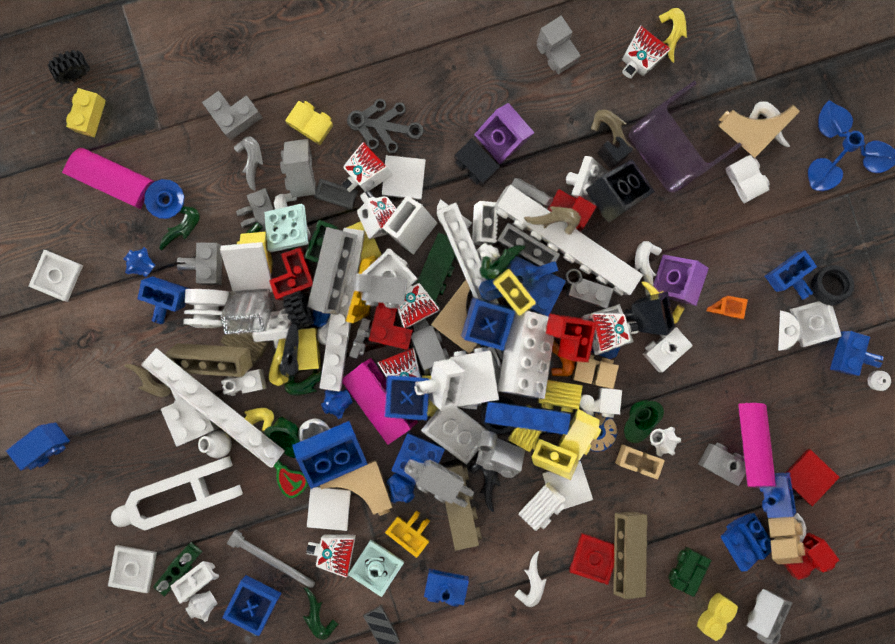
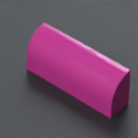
[62,148,154,209]
[342,358,418,445]
[738,403,776,488]

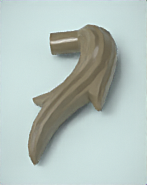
[591,110,636,151]
[524,206,581,235]
[124,364,172,397]

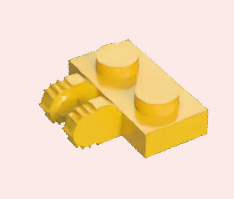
[385,511,430,558]

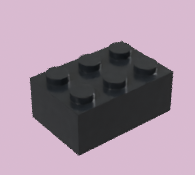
[585,159,655,223]

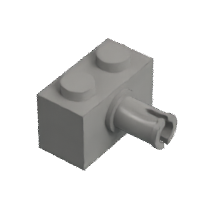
[177,243,222,285]
[698,443,746,486]

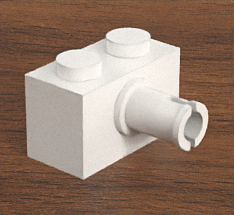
[643,327,693,372]
[415,359,465,410]

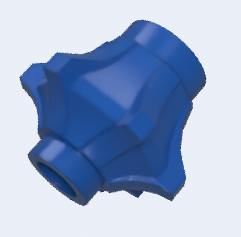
[124,247,155,277]
[321,389,353,419]
[386,473,416,504]

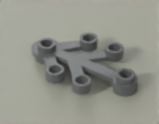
[347,99,423,154]

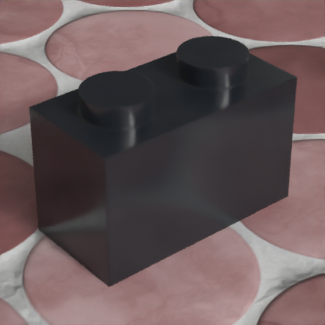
[454,138,500,187]

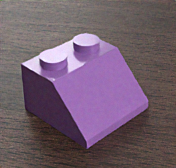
[474,103,534,164]
[653,255,709,306]

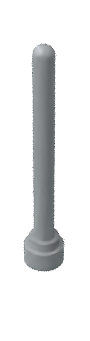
[227,530,315,588]

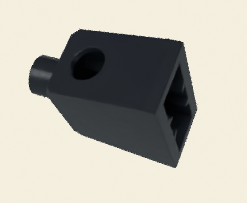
[624,292,675,335]

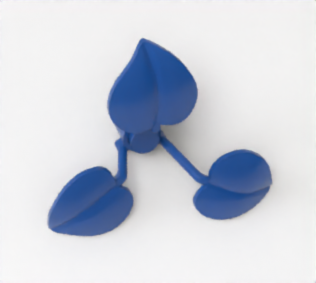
[808,100,895,191]

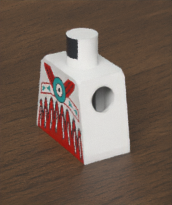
[622,26,671,79]
[342,142,393,192]
[357,190,396,239]
[398,283,440,328]
[587,313,639,355]
[378,348,421,378]
[306,534,356,577]

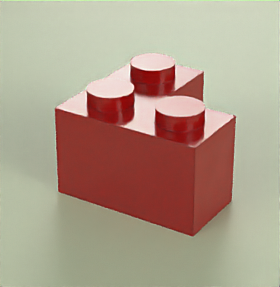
[547,189,597,232]
[269,247,314,301]
[368,302,413,350]
[545,314,597,363]
[783,533,840,580]

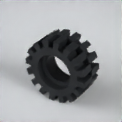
[48,50,90,84]
[283,290,314,330]

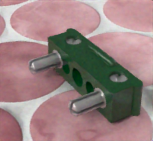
[153,542,203,597]

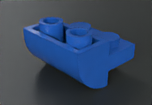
[720,513,772,572]

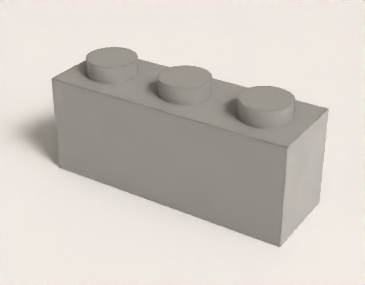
[496,223,560,267]

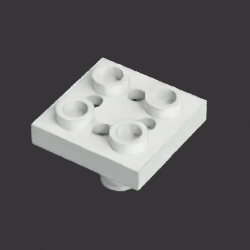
[566,156,608,205]
[253,309,291,349]

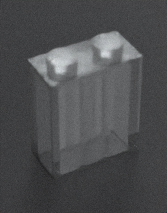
[220,288,273,334]

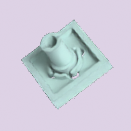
[264,204,308,252]
[348,539,404,597]

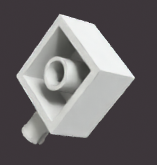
[161,388,220,447]

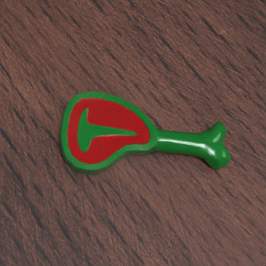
[274,459,308,498]

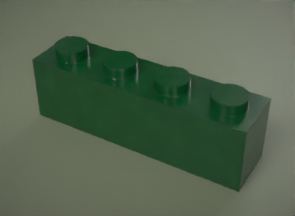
[416,232,457,314]

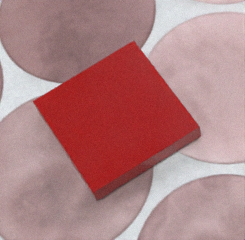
[786,449,840,507]
[569,533,614,585]

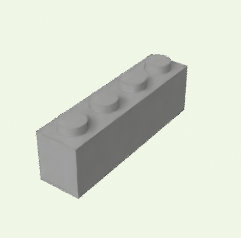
[307,227,358,315]

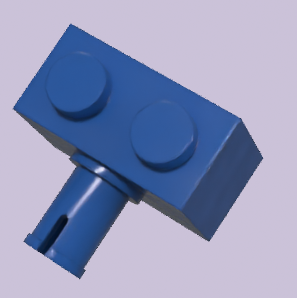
[765,250,817,300]
[137,276,189,324]
[830,331,883,376]
[760,472,796,518]
[424,568,469,607]

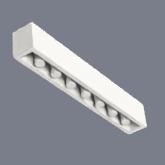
[494,185,643,296]

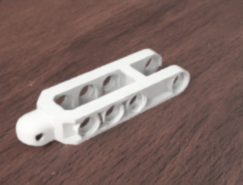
[111,456,243,531]

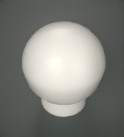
[198,430,232,458]

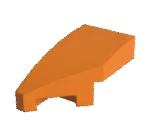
[706,296,748,320]

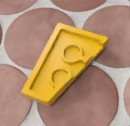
[346,256,379,323]

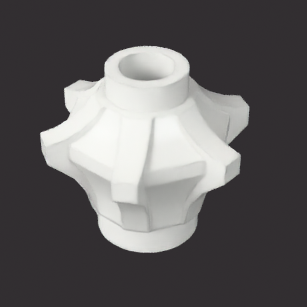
[650,427,681,457]
[185,590,218,622]

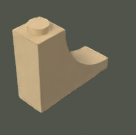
[719,105,800,158]
[431,280,481,354]
[320,459,393,516]

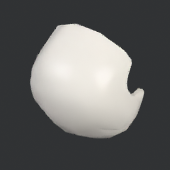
[298,418,330,441]

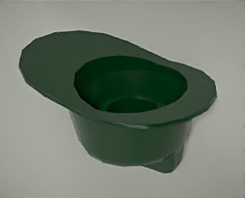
[624,400,664,443]
[264,417,301,458]

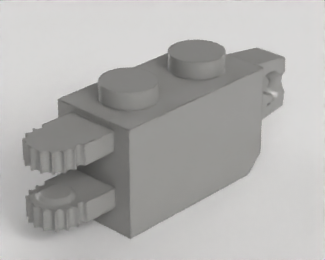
[411,319,450,375]
[404,459,474,507]

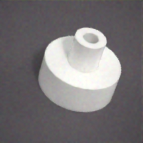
[868,371,891,391]

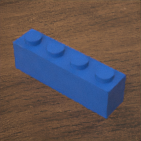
[484,401,571,435]

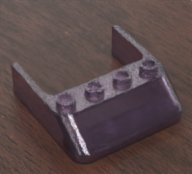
[629,80,742,192]

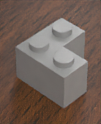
[537,16,581,74]
[202,91,263,140]
[280,139,316,198]

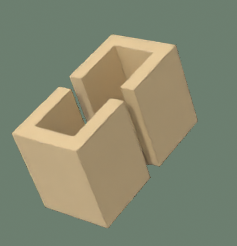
[571,355,619,389]
[615,444,665,480]
[768,516,805,564]

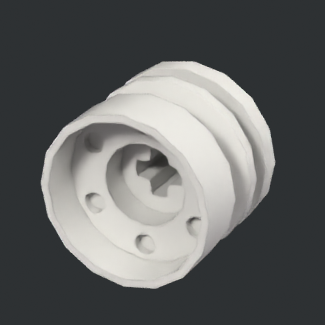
[184,289,229,329]

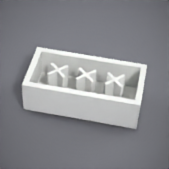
[498,311,554,399]

